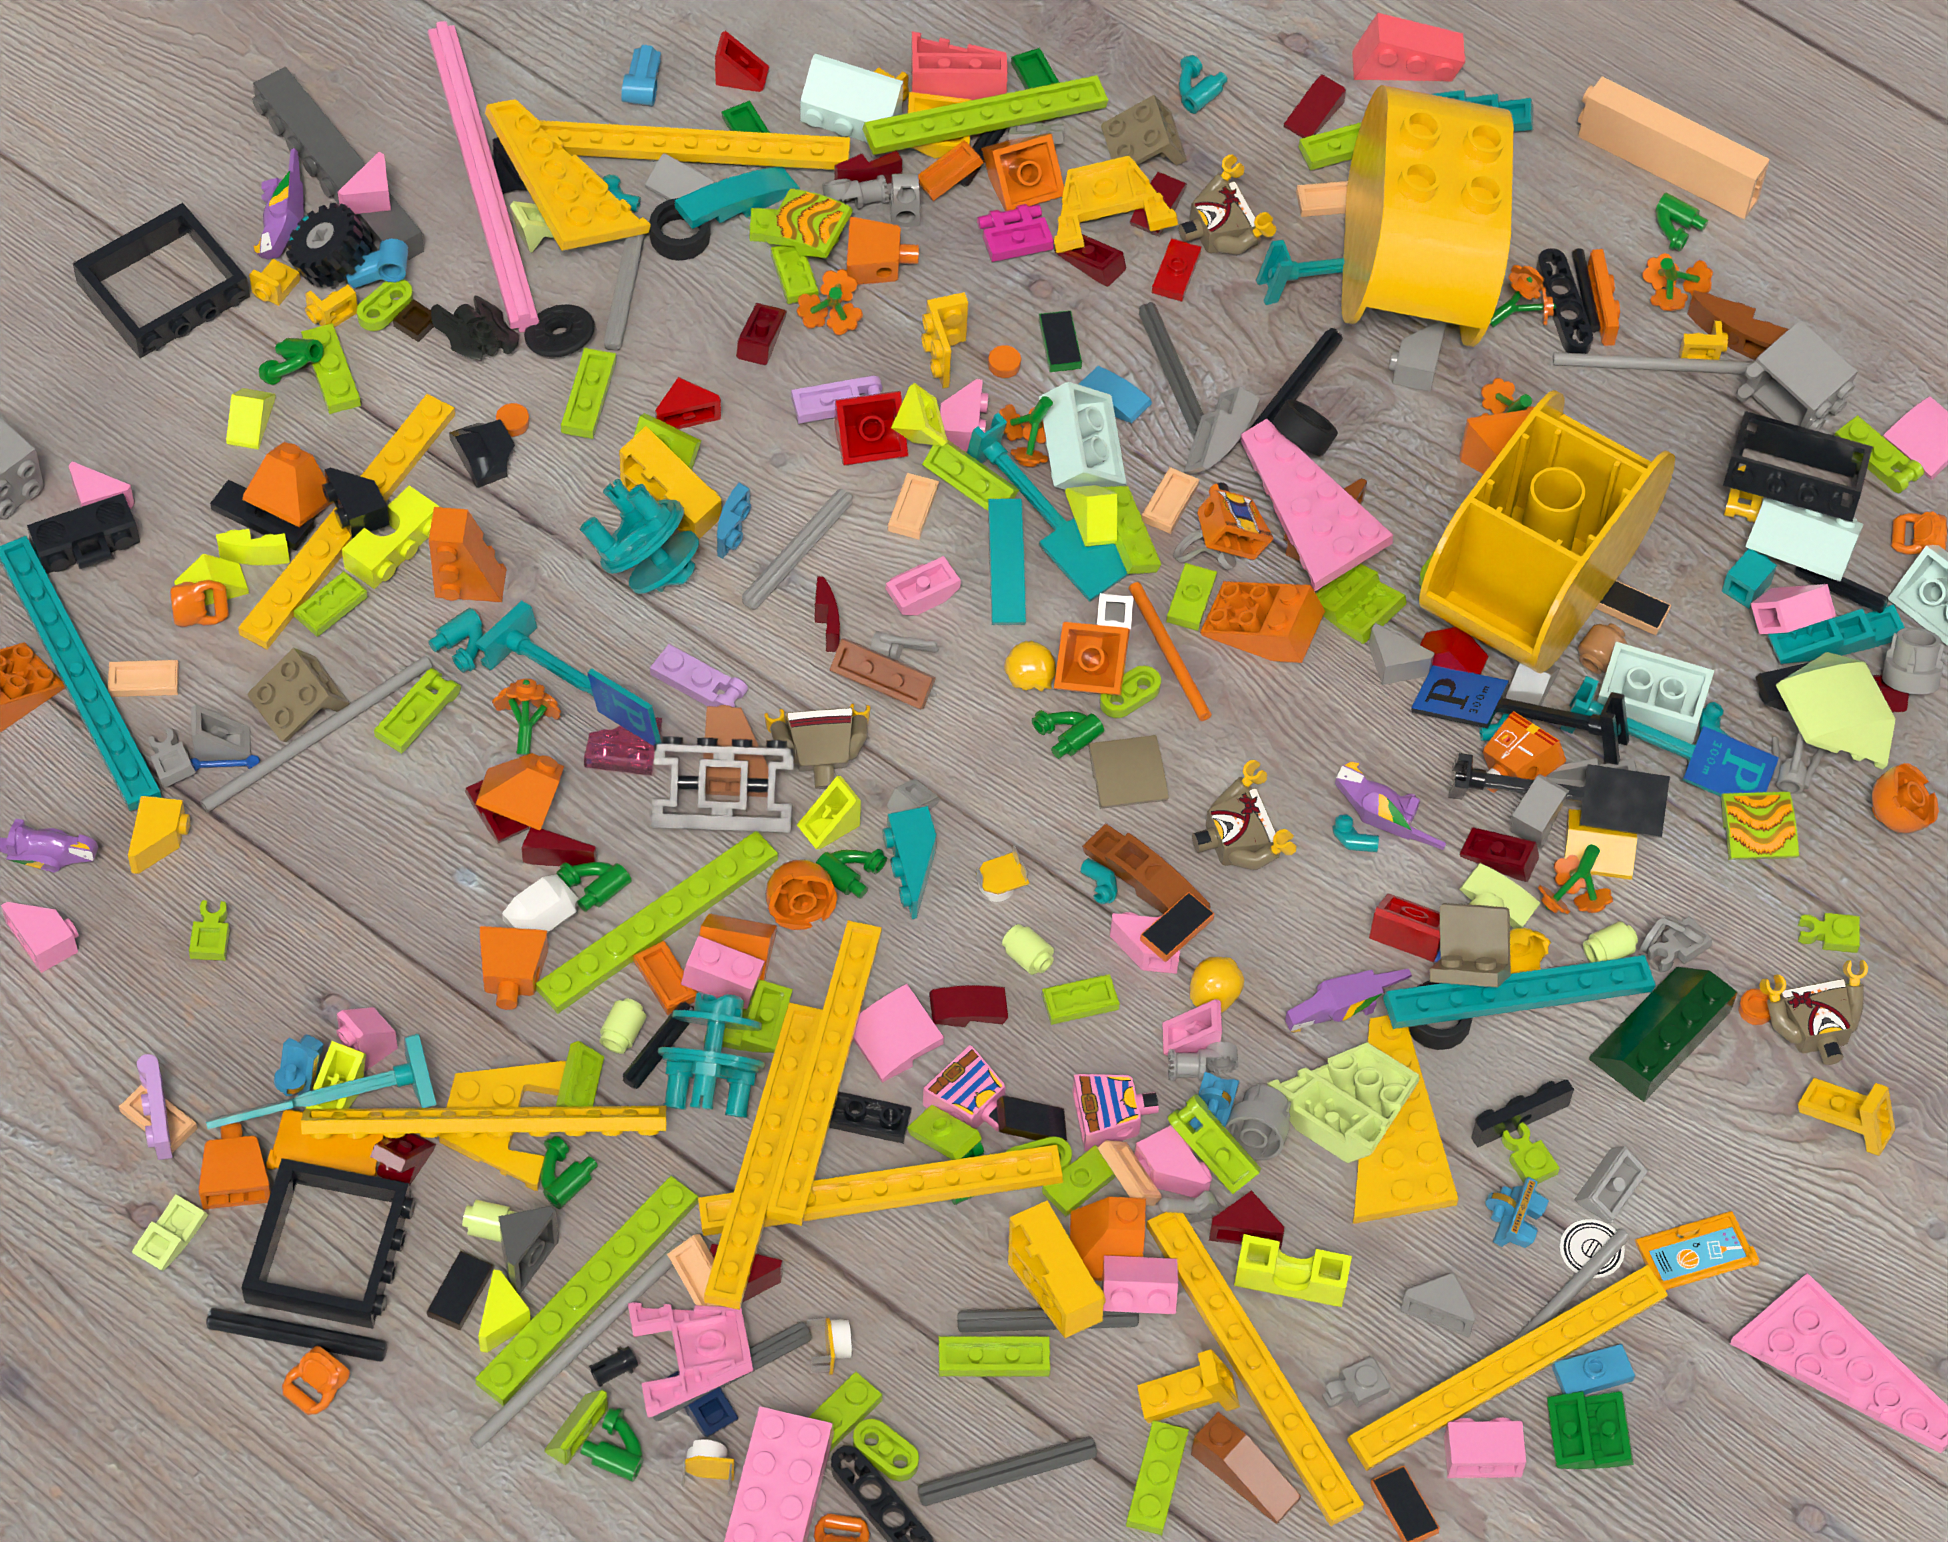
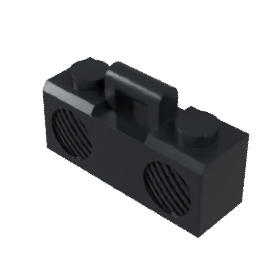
[27,493,140,574]

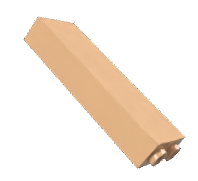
[1578,76,1770,220]

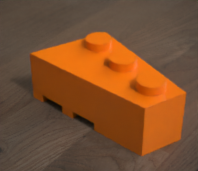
[429,507,507,602]

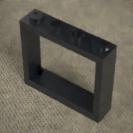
[73,203,250,358]
[1723,411,1873,522]
[241,1158,415,1329]

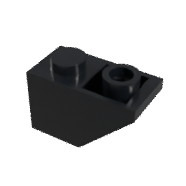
[322,467,390,539]

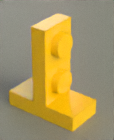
[1798,1078,1895,1156]
[1137,1349,1240,1423]

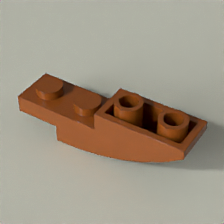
[1687,290,1789,360]
[1082,823,1211,914]

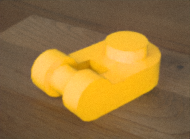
[1724,465,1763,523]

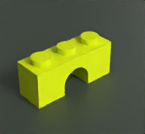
[342,485,439,589]
[1234,1234,1352,1307]

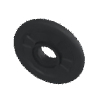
[525,304,595,357]

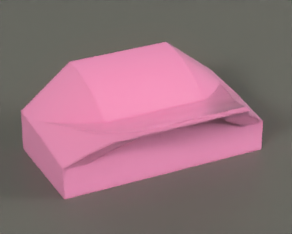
[886,556,961,615]

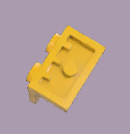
[921,292,968,389]

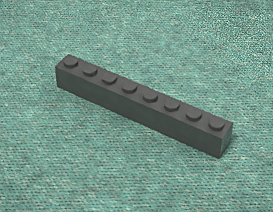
[252,66,424,261]

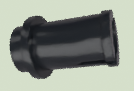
[588,1346,638,1387]

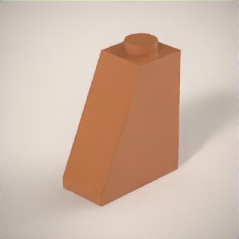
[703,705,769,797]

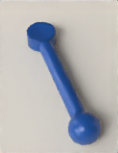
[190,755,260,771]

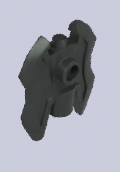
[431,295,519,360]

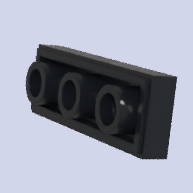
[210,479,314,551]
[1471,1079,1574,1148]
[829,1092,912,1144]

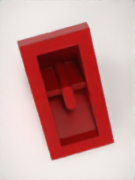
[715,30,769,92]
[655,377,721,429]
[1420,627,1489,675]

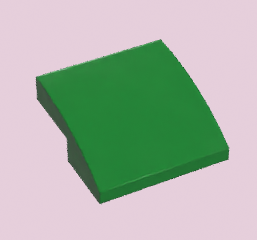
[1547,1391,1634,1469]

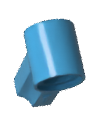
[621,45,661,106]
[346,238,408,288]

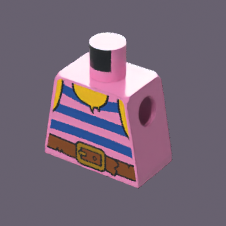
[923,1045,1006,1132]
[1072,1074,1159,1151]

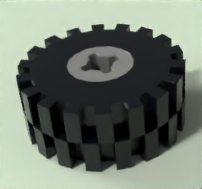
[286,203,372,288]

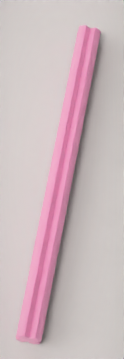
[428,21,539,333]

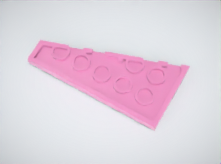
[1241,419,1393,591]
[1730,1273,1948,1454]

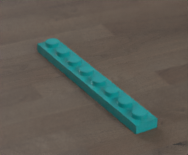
[1383,955,1656,1029]

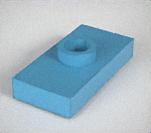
[1552,1344,1635,1395]

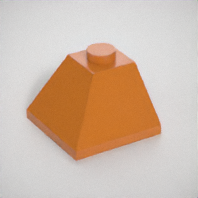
[982,133,1064,211]
[1459,409,1532,474]
[243,441,333,527]
[1054,622,1130,696]
[475,753,564,830]
[1070,1196,1146,1281]

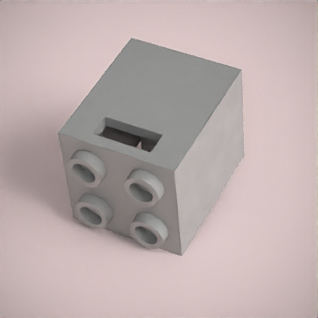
[1736,319,1858,431]
[0,418,44,520]

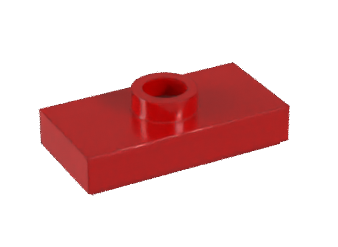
[1152,238,1202,302]

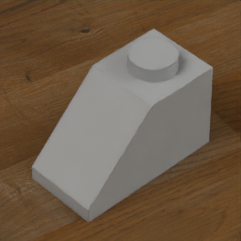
[1389,321,1447,392]

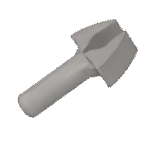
[1159,1191,1220,1223]

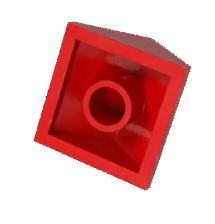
[834,391,908,465]
[1369,893,1440,962]

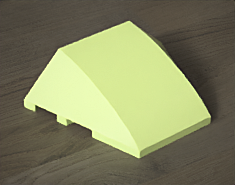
[1776,652,1896,770]
[1267,1042,1420,1163]

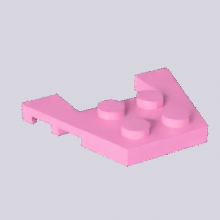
[628,1303,753,1417]

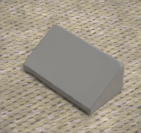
[645,153,715,200]
[1575,1146,1648,1223]

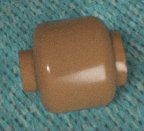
[1578,623,1628,674]

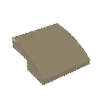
[1088,735,1169,809]

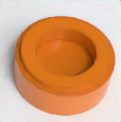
[988,345,1021,378]
[496,403,529,437]
[1738,989,1771,1025]

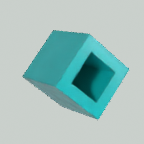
[1722,549,1777,609]

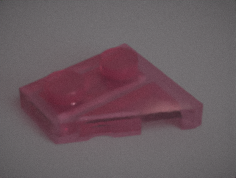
[584,717,663,776]

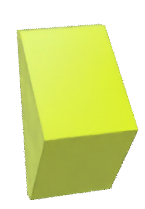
[891,383,948,446]
[226,388,276,450]
[1065,485,1117,547]
[174,554,249,606]
[797,776,861,850]
[306,1041,366,1109]
[478,1269,531,1352]

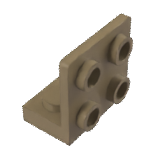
[1101,95,1187,166]
[248,648,350,742]
[1429,903,1511,987]

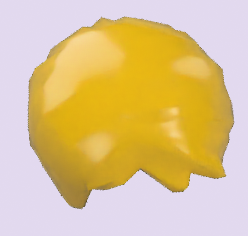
[1004,640,1056,692]
[1510,928,1551,974]
[1190,957,1244,1013]

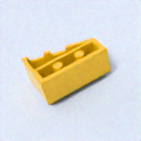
[619,426,722,539]
[1008,1200,1106,1338]

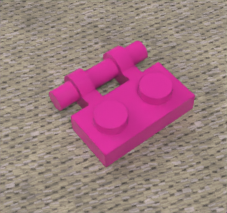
[977,204,1054,262]

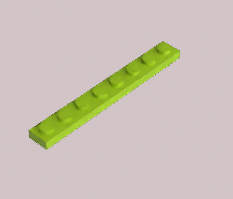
[862,75,1109,155]
[536,831,778,1014]
[475,1176,698,1406]

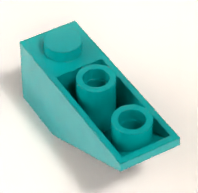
[882,806,936,919]

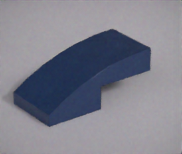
[667,1371,739,1438]

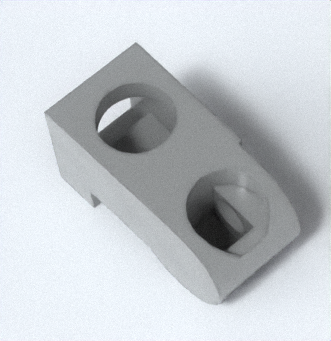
[889,173,920,227]

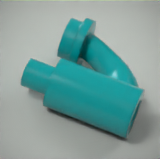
[1179,55,1228,114]
[428,608,483,673]

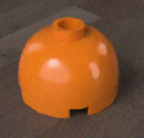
[1872,763,1939,833]
[765,860,837,930]

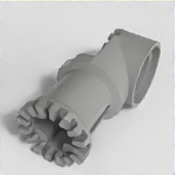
[823,175,889,209]
[1168,1042,1238,1081]

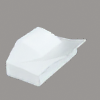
[502,874,579,933]

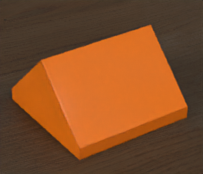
[699,914,777,981]

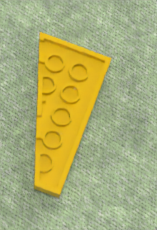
[485,99,651,251]
[1353,1015,1459,1224]

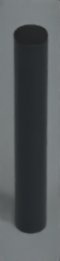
[1572,248,1601,333]

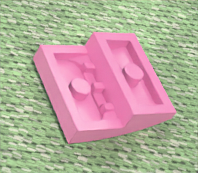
[1883,396,1948,480]
[853,984,944,1082]

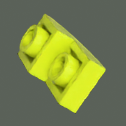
[216,528,290,565]

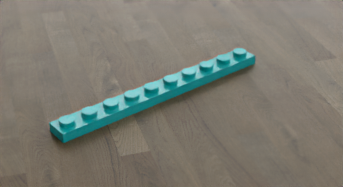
[0,536,162,812]

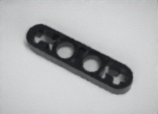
[1536,248,1593,354]
[831,1446,934,1542]

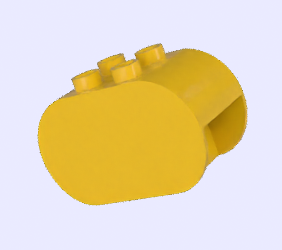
[1341,85,1514,347]
[1419,390,1675,674]

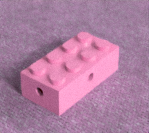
[724,1406,834,1542]

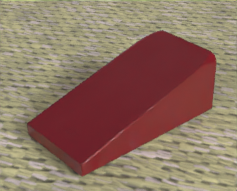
[1283,75,1346,138]
[1054,234,1126,287]
[736,303,787,365]
[521,827,597,867]
[1460,827,1539,882]

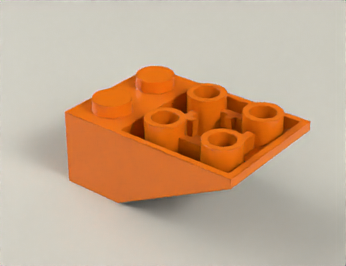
[1200,581,1325,663]
[0,642,65,732]

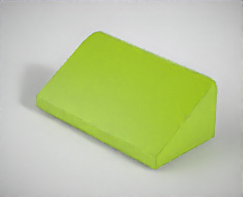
[544,1390,608,1465]

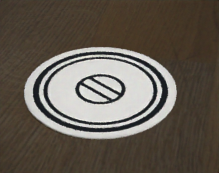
[1560,1219,1625,1278]

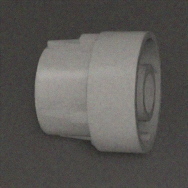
[1882,628,1944,694]
[1225,1084,1291,1160]

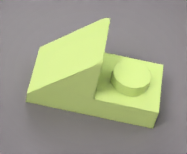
[510,201,553,253]

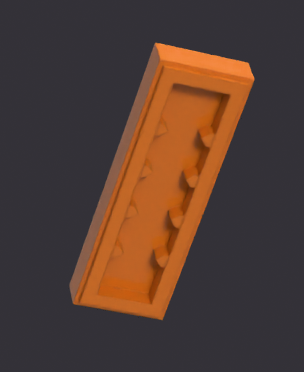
[1587,249,1620,346]

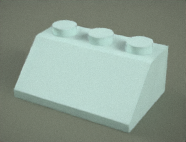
[800,54,903,143]
[1039,382,1127,490]
[1745,498,1864,582]
[1888,545,1948,646]
[1597,642,1714,744]

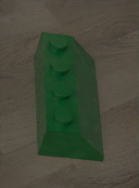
[1589,967,1738,1102]

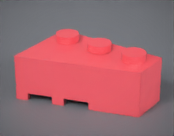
[1352,13,1465,81]
[911,31,1007,100]

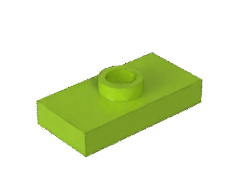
[771,245,819,304]
[633,413,701,470]
[1166,563,1217,631]
[294,571,367,637]
[1042,974,1120,1025]
[556,1041,604,1107]
[907,1105,982,1160]
[1042,1145,1116,1217]

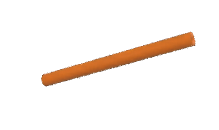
[1129,582,1212,721]

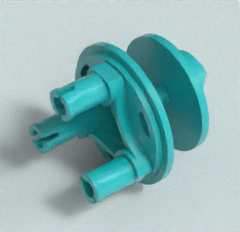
[580,479,699,594]
[658,992,765,1118]

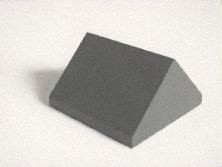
[498,1206,559,1295]

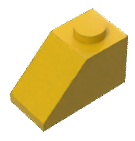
[128,796,190,874]

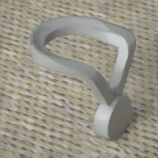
[1173,528,1236,570]
[1640,915,1706,953]

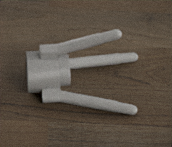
[870,631,939,697]
[1771,731,1826,794]

